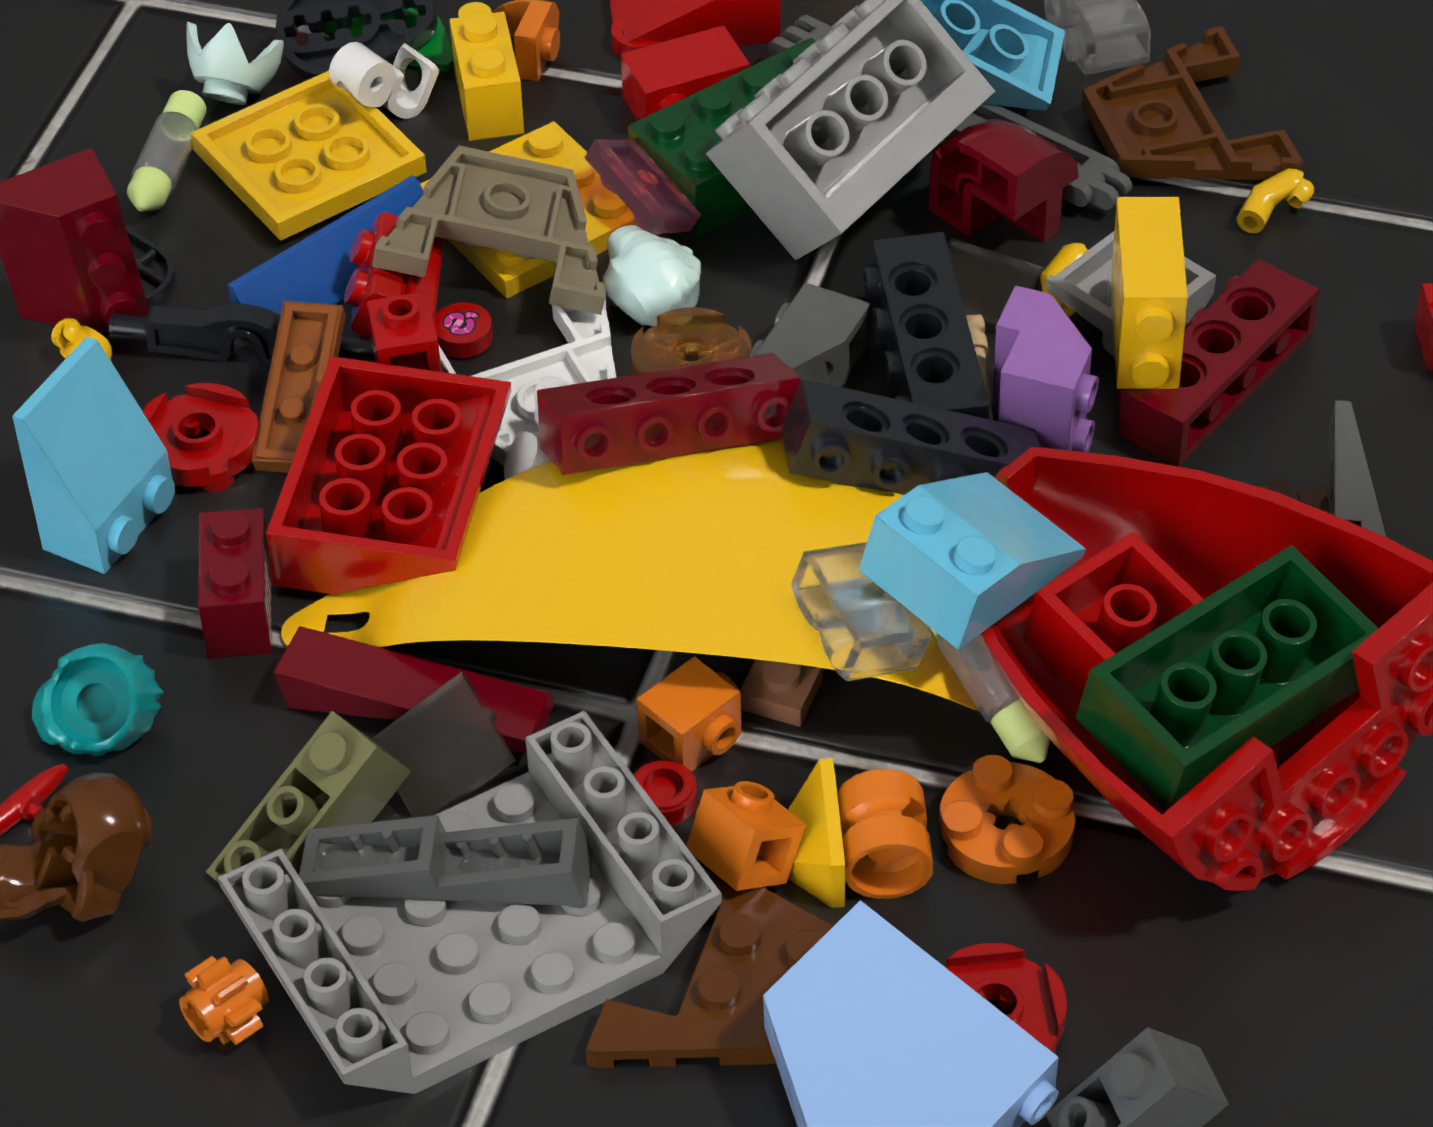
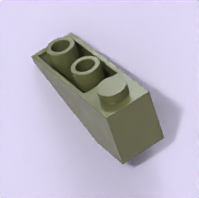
[206,711,411,883]

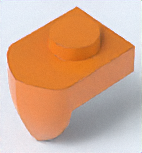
[492,0,560,82]

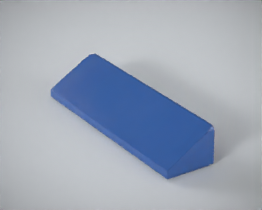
[227,176,423,315]

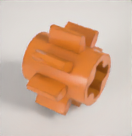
[179,956,269,1045]

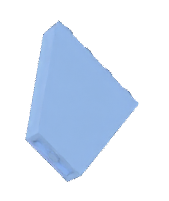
[763,900,1059,1127]

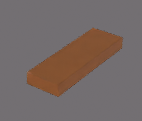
[252,301,346,473]

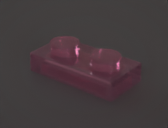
[584,140,701,234]

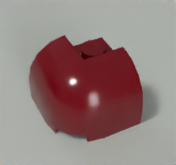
[929,119,1079,243]

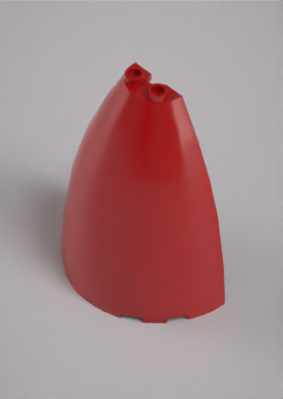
[981,447,1433,891]

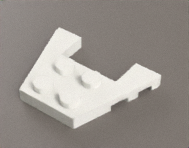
[439,299,616,467]

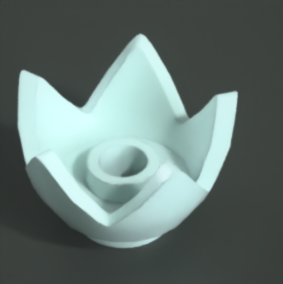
[187,21,284,105]

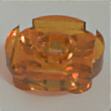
[631,307,752,375]

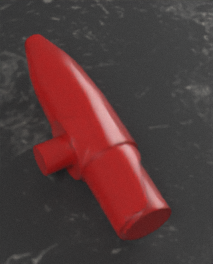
[0,763,69,837]

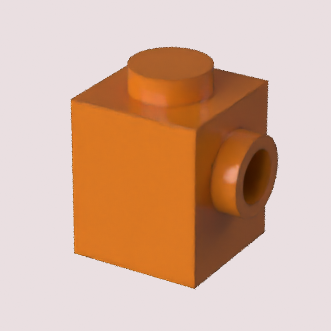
[636,656,741,772]
[686,781,806,891]

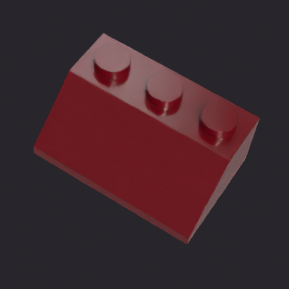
[0,148,149,334]

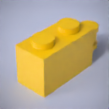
[449,2,525,141]

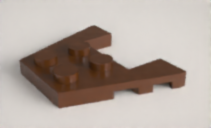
[1082,26,1303,180]
[586,843,833,1068]

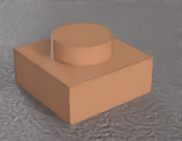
[740,659,823,727]

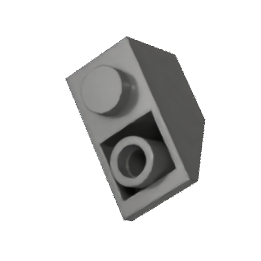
[1046,1027,1229,1127]

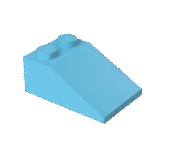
[921,0,1065,111]
[12,336,175,574]
[858,472,1086,650]

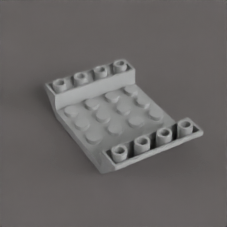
[218,711,722,1094]

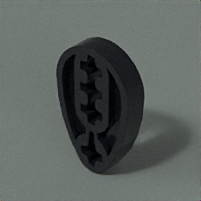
[276,0,438,80]

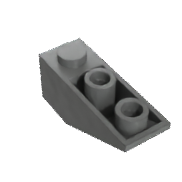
[750,282,871,387]

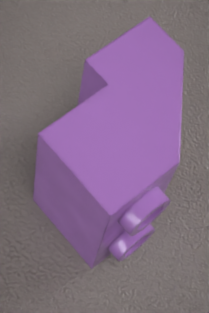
[992,285,1099,453]

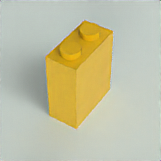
[1110,197,1188,389]

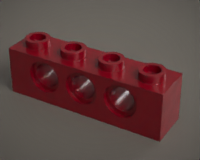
[1117,259,1319,467]
[537,353,800,475]

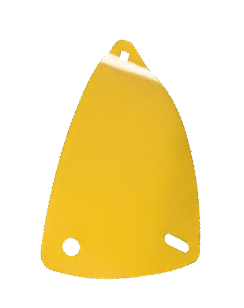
[281,439,1019,717]

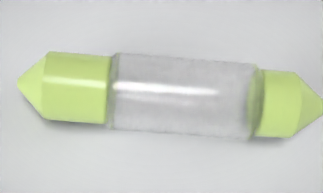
[127,90,206,212]
[929,627,1050,763]

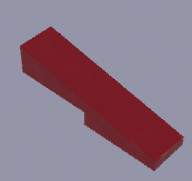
[274,626,554,752]

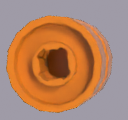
[837,769,933,899]

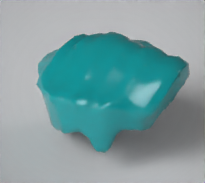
[32,643,164,756]

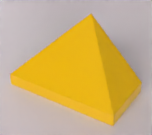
[788,758,845,908]

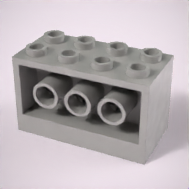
[705,0,995,261]

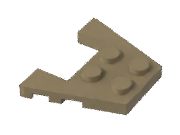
[372,145,606,315]

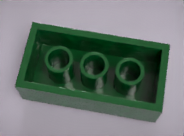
[628,37,815,239]
[1076,545,1378,811]

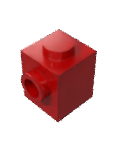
[367,291,441,372]

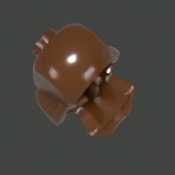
[0,773,152,922]

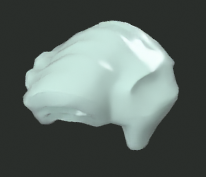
[603,225,701,331]

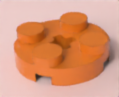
[939,755,1075,885]

